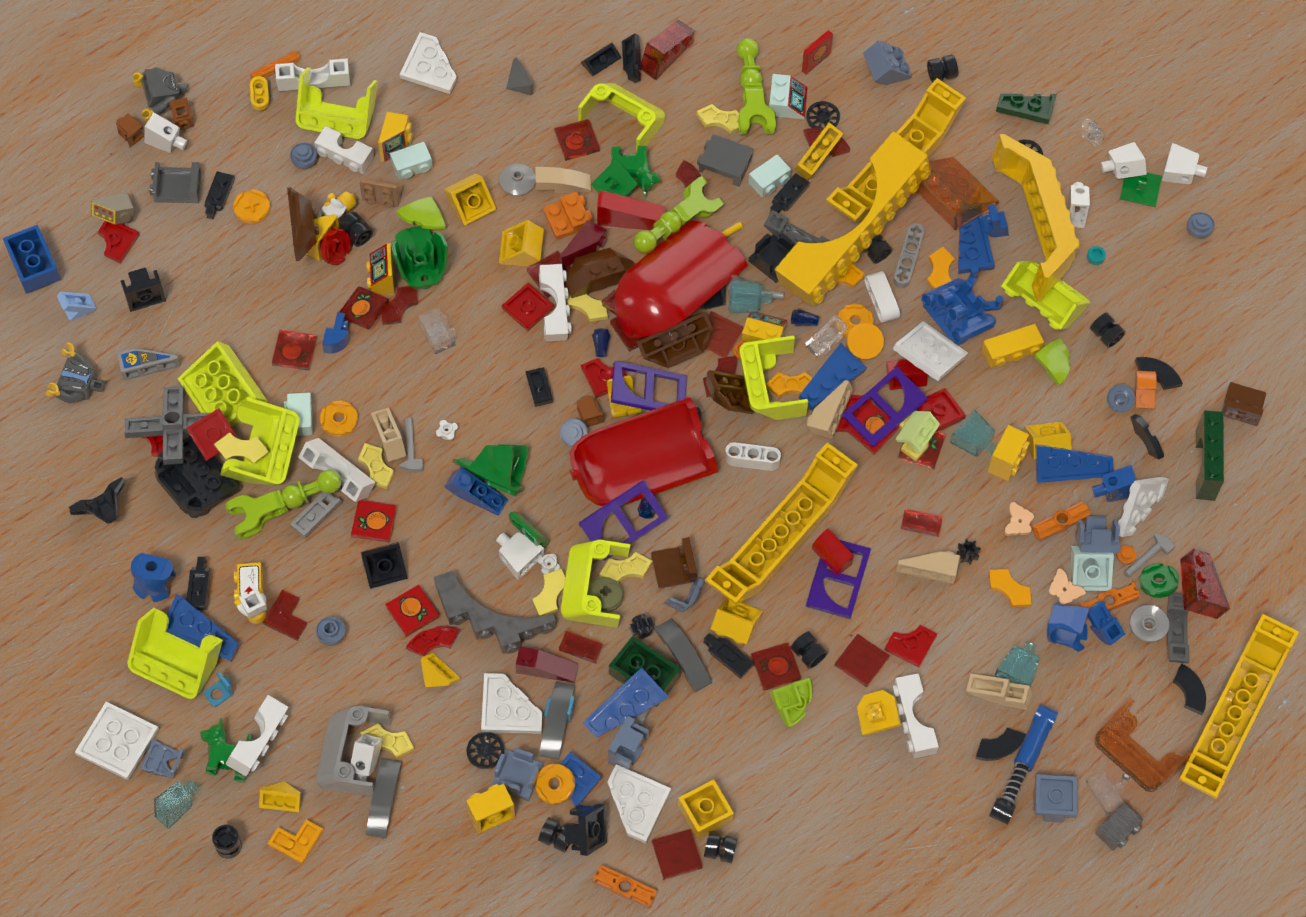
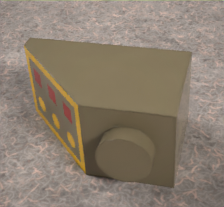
[91,193,133,225]

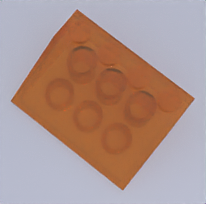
[916,157,999,230]

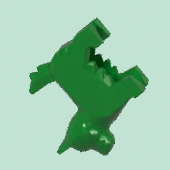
[611,146,660,197]
[200,718,254,783]

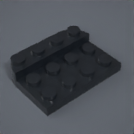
[155,436,240,518]

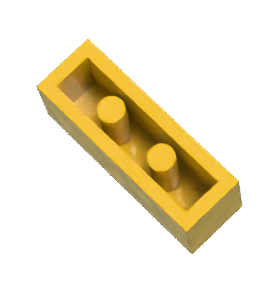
[793,123,844,180]
[981,324,1044,368]

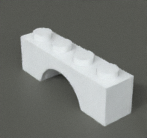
[275,58,350,91]
[539,264,571,342]
[298,438,376,502]
[892,673,939,758]
[225,695,288,776]

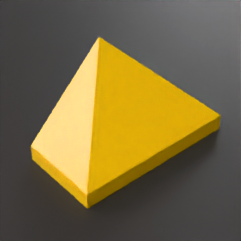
[421,653,461,687]
[259,781,301,812]

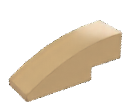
[535,167,591,193]
[966,674,1032,710]

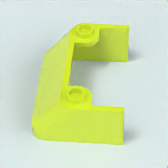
[295,67,377,139]
[578,83,665,153]
[739,335,808,420]
[560,540,630,628]

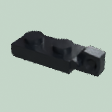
[622,33,641,83]
[204,171,235,220]
[770,173,810,213]
[186,557,211,610]
[703,633,754,679]

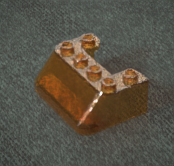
[1094,699,1192,792]

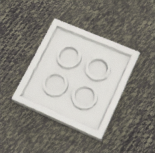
[893,321,968,381]
[75,702,159,780]

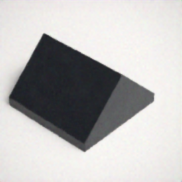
[361,542,408,589]

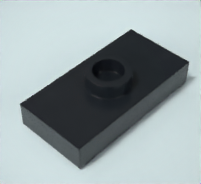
[525,367,553,407]

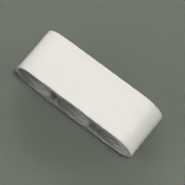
[864,271,900,323]
[725,442,781,471]

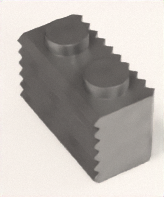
[1095,802,1143,851]

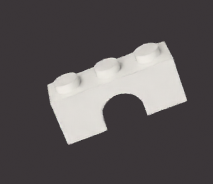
[314,126,374,174]

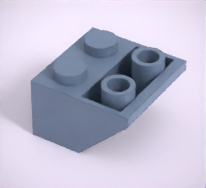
[863,40,912,85]

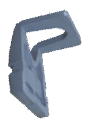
[664,577,704,612]
[141,740,184,778]

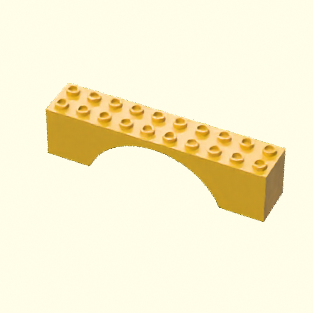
[775,131,931,308]

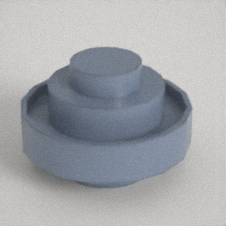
[290,143,317,169]
[1187,212,1215,239]
[1107,384,1136,412]
[560,418,588,447]
[316,616,346,646]

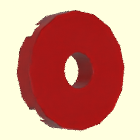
[320,228,351,265]

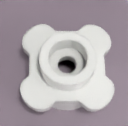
[436,420,458,440]
[538,554,560,574]

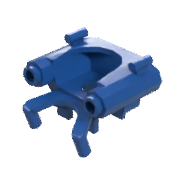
[921,266,1003,345]

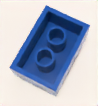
[3,225,61,293]

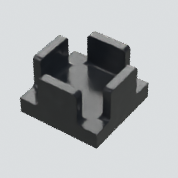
[748,233,795,283]
[121,268,166,312]
[564,804,607,856]

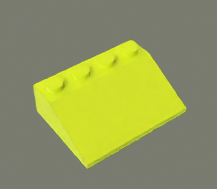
[177,341,268,427]

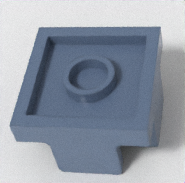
[1075,516,1120,553]
[608,716,649,770]
[491,748,543,801]
[1033,774,1077,822]

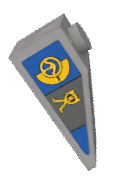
[117,348,180,381]

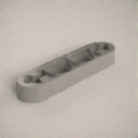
[893,223,924,288]

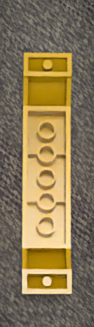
[826,78,966,222]
[992,134,1079,301]
[705,442,858,605]
[1179,614,1299,799]

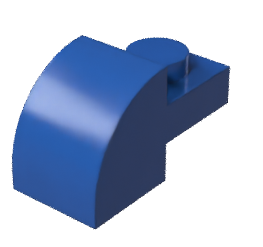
[982,204,1009,237]
[322,312,350,353]
[1087,600,1125,645]

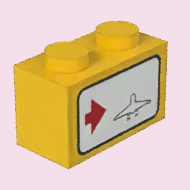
[234,563,263,600]

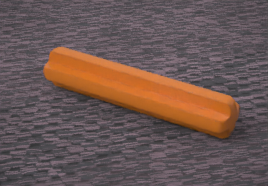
[250,51,300,78]

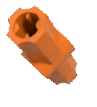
[1032,502,1091,542]

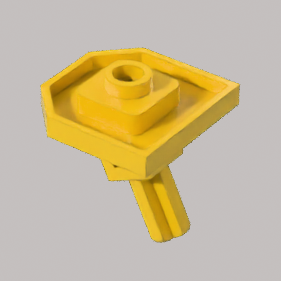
[857,690,902,736]

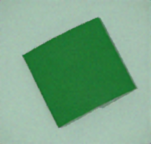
[509,511,549,548]

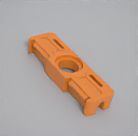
[1079,582,1140,620]
[593,865,657,909]

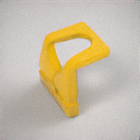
[607,376,642,418]

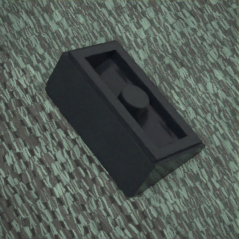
[581,42,622,76]

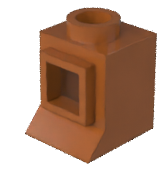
[169,97,194,129]
[116,113,145,148]
[577,396,604,427]

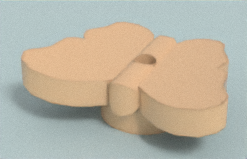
[1004,502,1034,536]
[1049,568,1086,605]

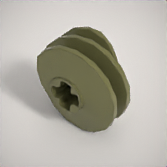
[588,577,623,612]

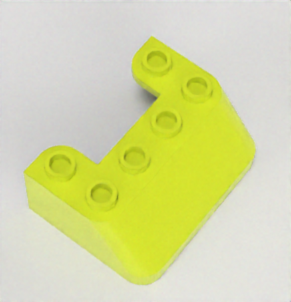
[1001,260,1091,330]
[220,397,300,485]
[127,607,223,699]

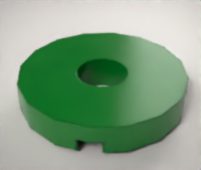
[1139,563,1179,598]

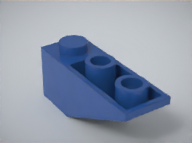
[444,467,508,515]

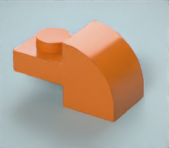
[1135,371,1156,409]

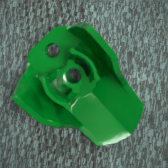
[391,227,448,289]
[452,444,529,496]

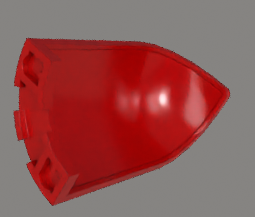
[615,221,748,338]
[569,397,719,506]

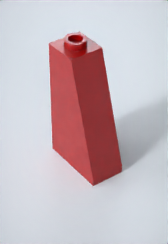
[597,191,665,230]

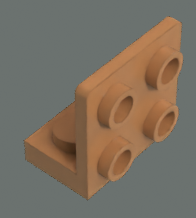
[360,179,403,207]

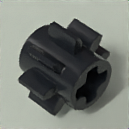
[956,539,981,565]
[630,614,654,639]

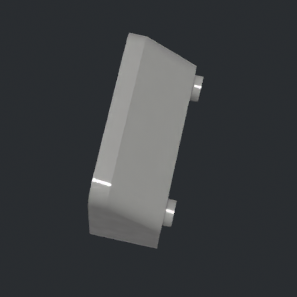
[316,706,391,797]

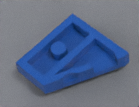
[560,752,602,807]

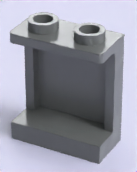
[697,134,753,187]
[149,162,202,203]

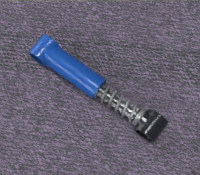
[989,704,1058,825]

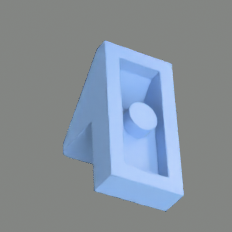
[57,291,97,321]

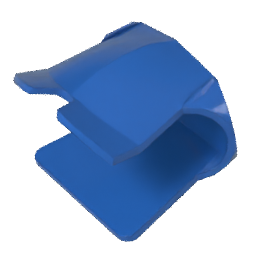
[131,553,177,602]
[1047,604,1089,652]

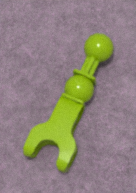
[736,38,776,135]
[633,176,724,254]
[225,469,341,540]

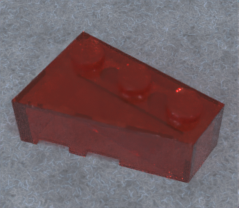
[641,20,695,80]
[1180,549,1230,619]

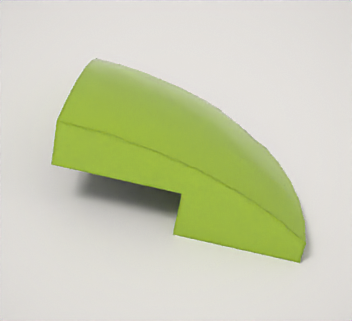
[396,197,445,230]
[1034,338,1070,386]
[770,677,812,728]

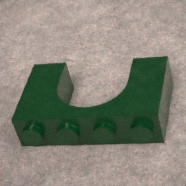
[1196,410,1224,501]

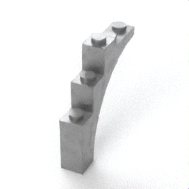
[434,571,556,654]

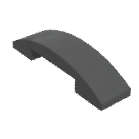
[763,210,830,245]
[1166,593,1189,664]
[654,619,712,692]
[539,681,575,760]
[366,758,402,838]

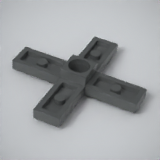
[124,386,210,465]

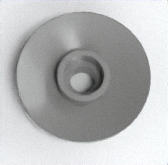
[499,164,536,196]
[1130,605,1169,642]

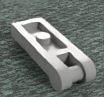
[290,492,342,538]

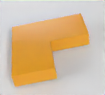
[267,819,324,865]

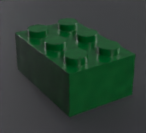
[609,636,681,707]

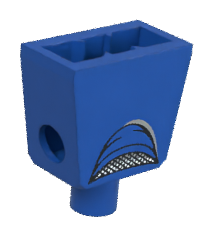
[1092,465,1136,502]

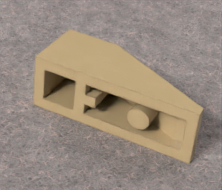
[807,380,853,439]
[371,407,406,462]
[896,551,960,584]

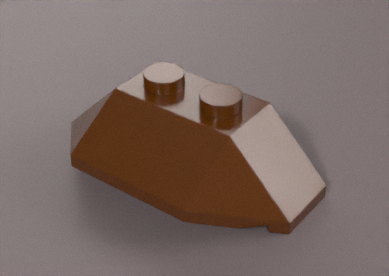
[287,187,319,261]
[565,247,635,298]
[637,311,713,368]
[706,370,754,414]

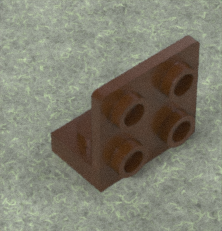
[1221,382,1266,426]
[651,537,697,588]

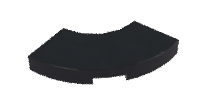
[1135,357,1183,390]
[1130,414,1164,460]
[1173,663,1206,715]
[975,728,1026,761]

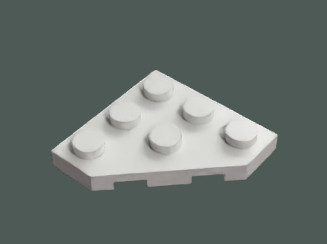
[400,32,457,94]
[1118,477,1169,537]
[481,673,542,734]
[607,764,671,844]

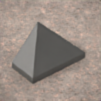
[506,57,533,95]

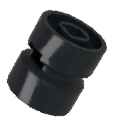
[927,54,958,83]
[339,212,373,247]
[863,234,892,264]
[1090,312,1126,348]
[791,631,828,669]
[538,817,570,853]
[212,825,242,859]
[704,831,738,864]

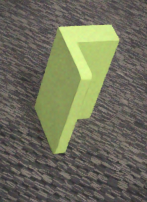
[896,411,940,453]

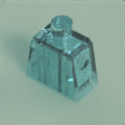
[728,275,772,314]
[950,410,997,456]
[995,642,1039,688]
[154,781,198,829]

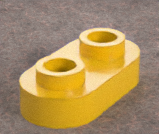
[250,76,270,111]

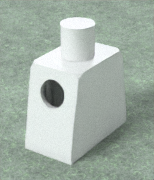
[144,112,187,153]
[1100,142,1147,179]
[1162,143,1207,184]
[1067,182,1090,228]
[496,532,544,580]
[351,734,383,781]

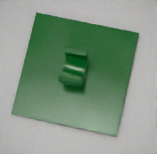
[591,158,638,197]
[1120,172,1162,207]

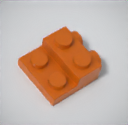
[543,191,593,240]

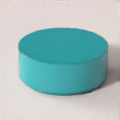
[1087,246,1106,265]

